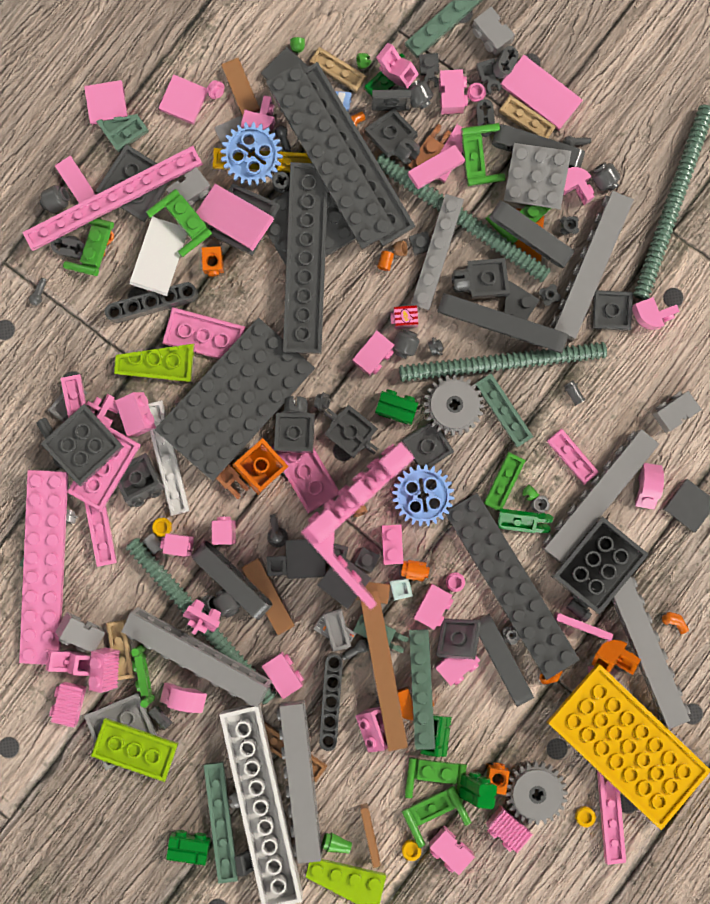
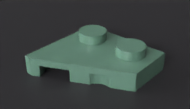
[96,114,149,153]

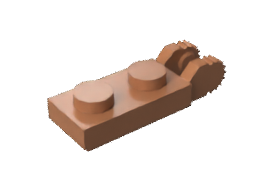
[408,124,452,170]
[216,464,250,499]

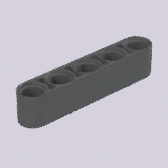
[492,124,585,168]
[489,200,574,268]
[105,282,198,323]
[191,541,273,620]
[478,614,534,707]
[319,652,343,751]

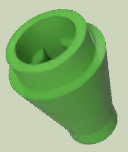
[322,832,352,854]

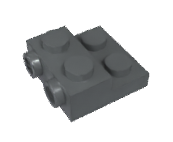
[118,453,165,507]

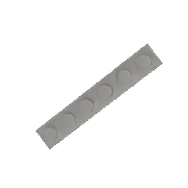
[411,194,464,310]

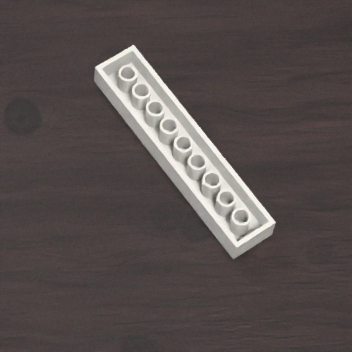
[220,705,303,904]

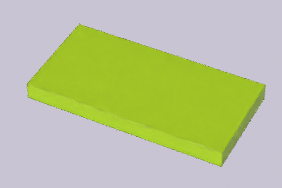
[91,718,179,782]

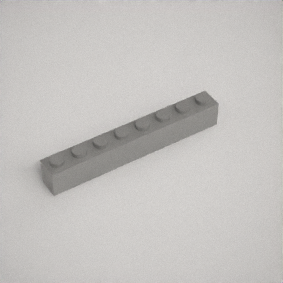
[551,191,634,341]
[542,429,659,564]
[612,576,691,729]
[122,607,272,707]
[277,700,323,863]

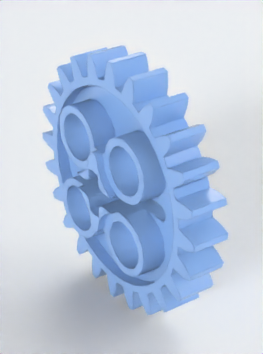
[220,122,283,186]
[392,464,455,526]

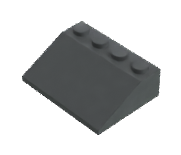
[551,516,649,615]

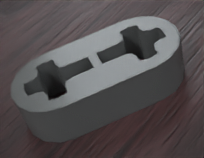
[493,45,519,79]
[476,99,495,137]
[51,237,85,259]

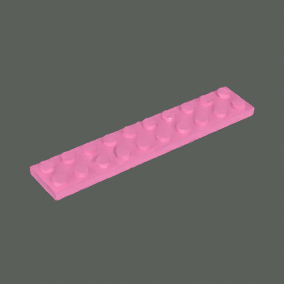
[19,470,68,665]

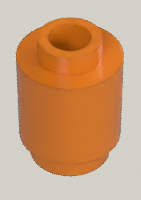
[401,560,430,582]

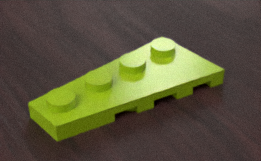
[114,344,195,382]
[306,859,386,904]

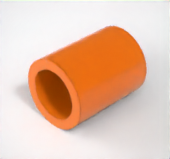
[377,250,394,271]

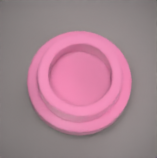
[207,80,224,99]
[467,83,486,102]
[446,572,465,592]

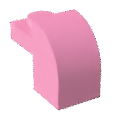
[376,43,419,89]
[241,95,275,133]
[563,167,594,205]
[632,297,680,330]
[635,463,664,509]
[46,650,91,676]
[160,682,207,713]

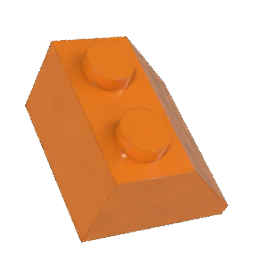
[232,438,289,495]

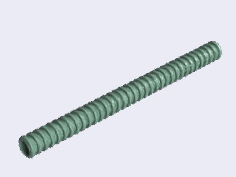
[633,105,710,300]
[376,153,551,283]
[399,342,607,382]
[126,538,276,705]

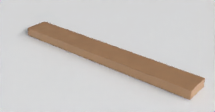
[360,591,408,751]

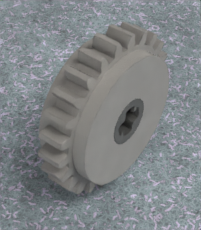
[423,375,484,436]
[506,760,568,825]

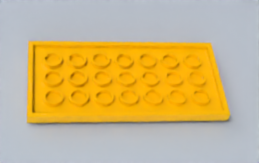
[547,663,710,830]

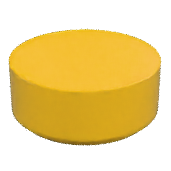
[152,518,172,537]
[575,806,596,827]
[402,839,421,861]

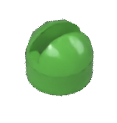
[290,37,305,53]
[356,53,371,69]
[522,484,539,501]

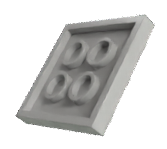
[504,143,571,210]
[84,692,157,770]

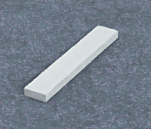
[148,400,190,516]

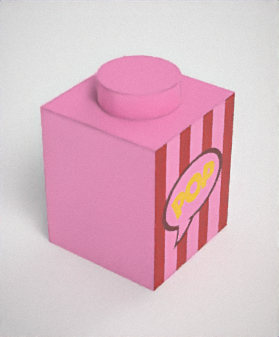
[390,305,418,329]

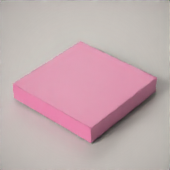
[159,74,208,125]
[84,80,128,125]

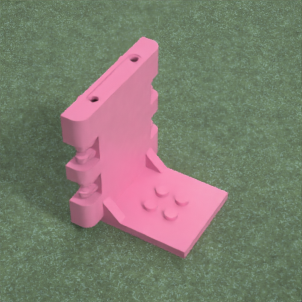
[301,443,414,609]

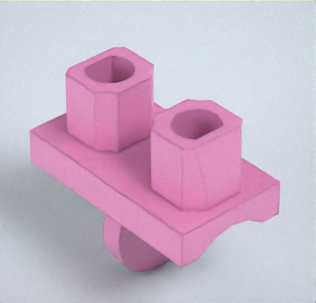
[87,394,118,427]
[183,599,221,635]

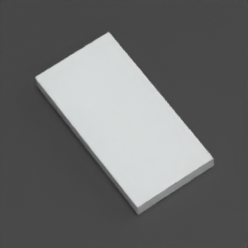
[130,216,187,296]

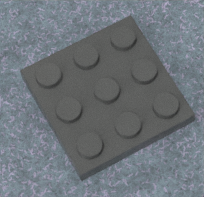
[96,144,172,223]
[207,183,280,256]
[41,404,124,486]

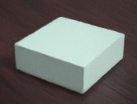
[390,578,413,601]

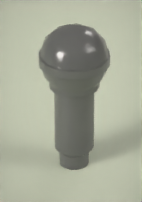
[275,125,291,152]
[563,136,591,147]
[29,278,46,306]
[270,514,284,544]
[342,640,369,661]

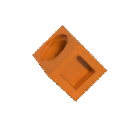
[201,246,224,277]
[486,762,510,795]

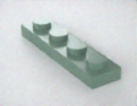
[475,373,534,447]

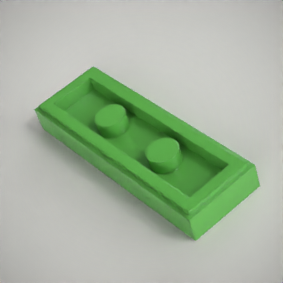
[484,452,526,511]

